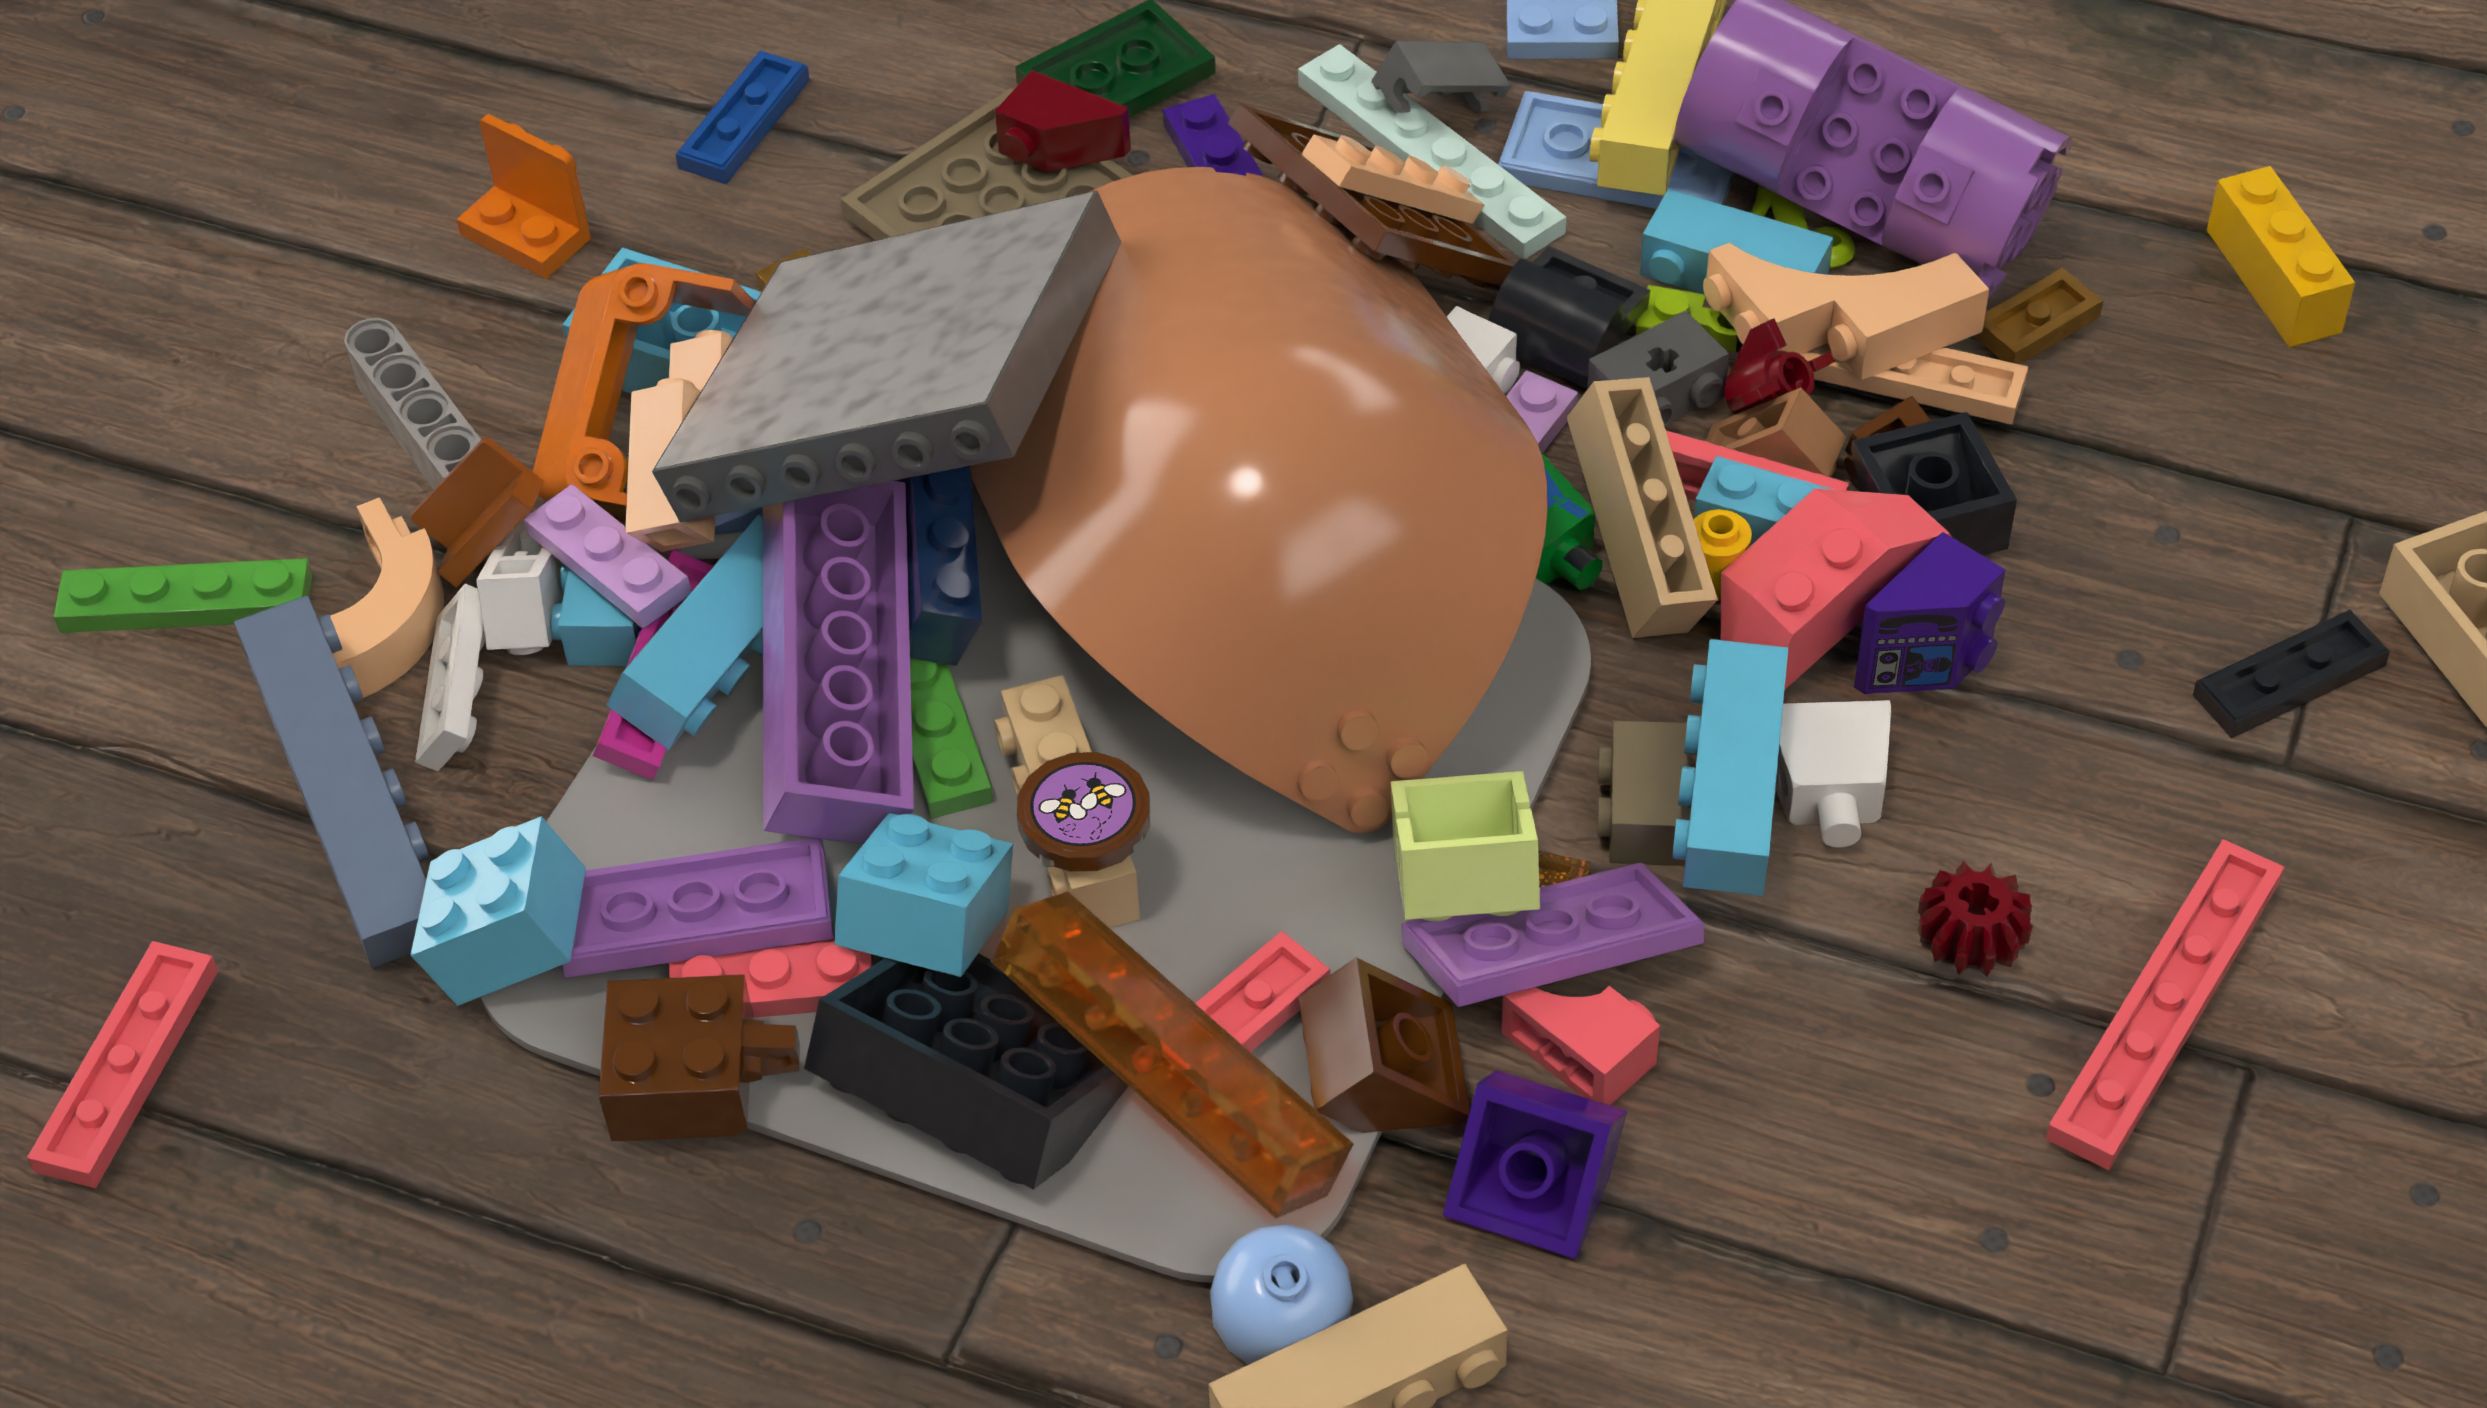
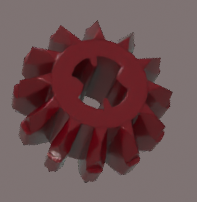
[1918,860,2033,977]

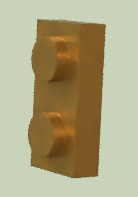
[1974,267,2103,365]

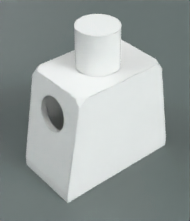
[1775,700,1891,847]

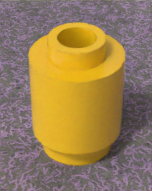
[1693,509,1752,601]

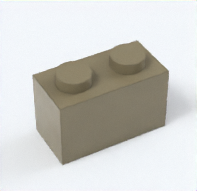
[1597,720,1692,866]

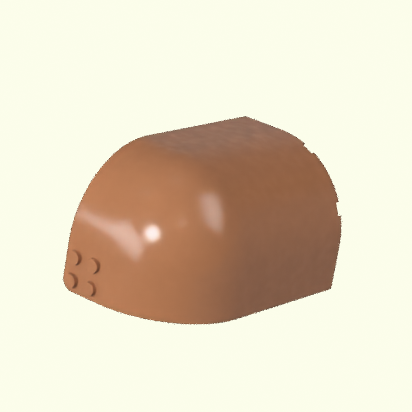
[970,167,1548,833]

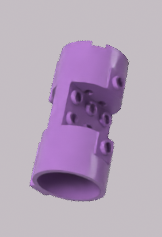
[1674,0,2072,298]

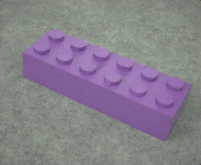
[763,481,914,844]

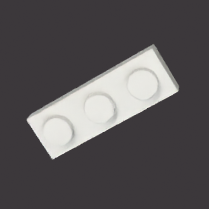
[415,584,486,771]

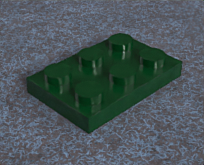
[1015,0,1216,118]

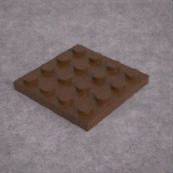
[1228,104,1516,288]

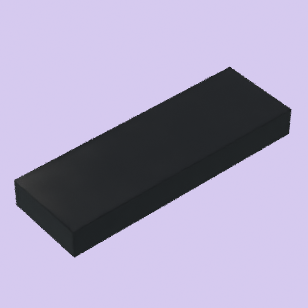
[2193,609,2390,739]

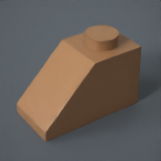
[1705,388,1846,477]

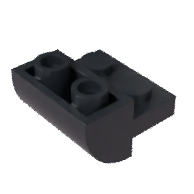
[1488,246,1651,389]

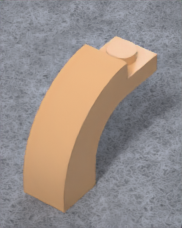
[330,497,444,698]

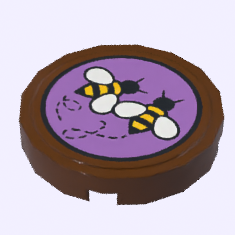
[1017,752,1150,872]

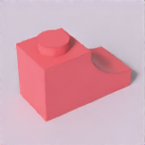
[1501,986,1660,1105]

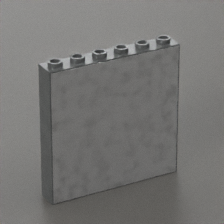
[652,191,1121,522]

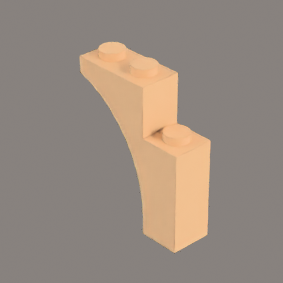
[1703,243,1989,380]
[625,330,733,552]

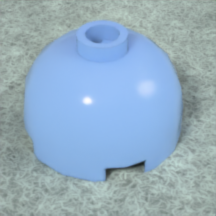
[1210,1223,1353,1365]

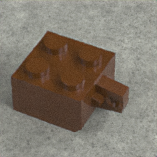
[598,974,800,1141]

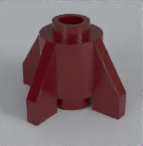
[1724,318,1835,415]

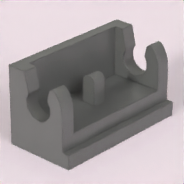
[1371,41,1511,113]

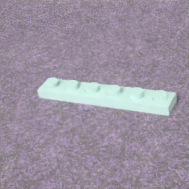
[1298,44,1566,259]

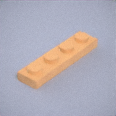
[1301,135,1485,224]
[1800,343,2028,425]

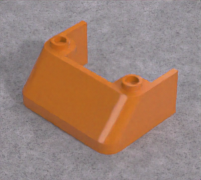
[533,263,755,522]

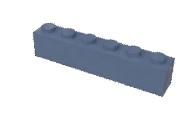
[234,595,429,968]

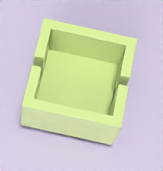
[1390,771,1540,922]

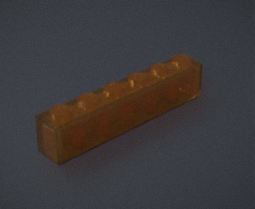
[991,891,1354,1219]

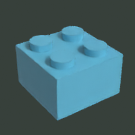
[834,813,1013,977]
[411,816,586,1006]

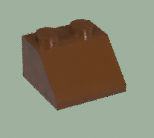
[1299,957,1470,1133]

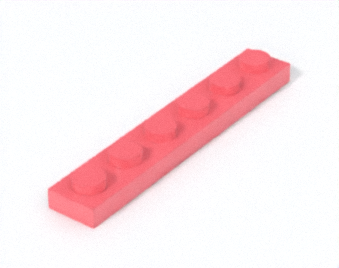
[2045,839,2285,1170]

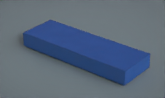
[675,50,810,184]

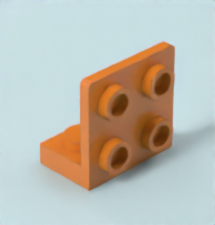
[456,114,591,279]

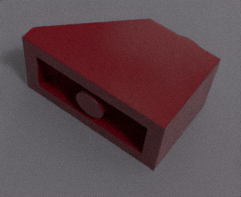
[995,70,1131,172]

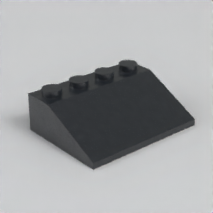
[804,953,1156,1190]

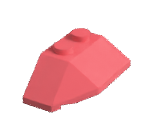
[1721,488,1951,690]

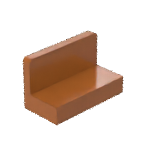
[411,437,544,588]

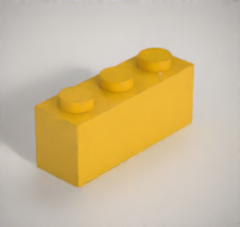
[2207,166,2355,347]

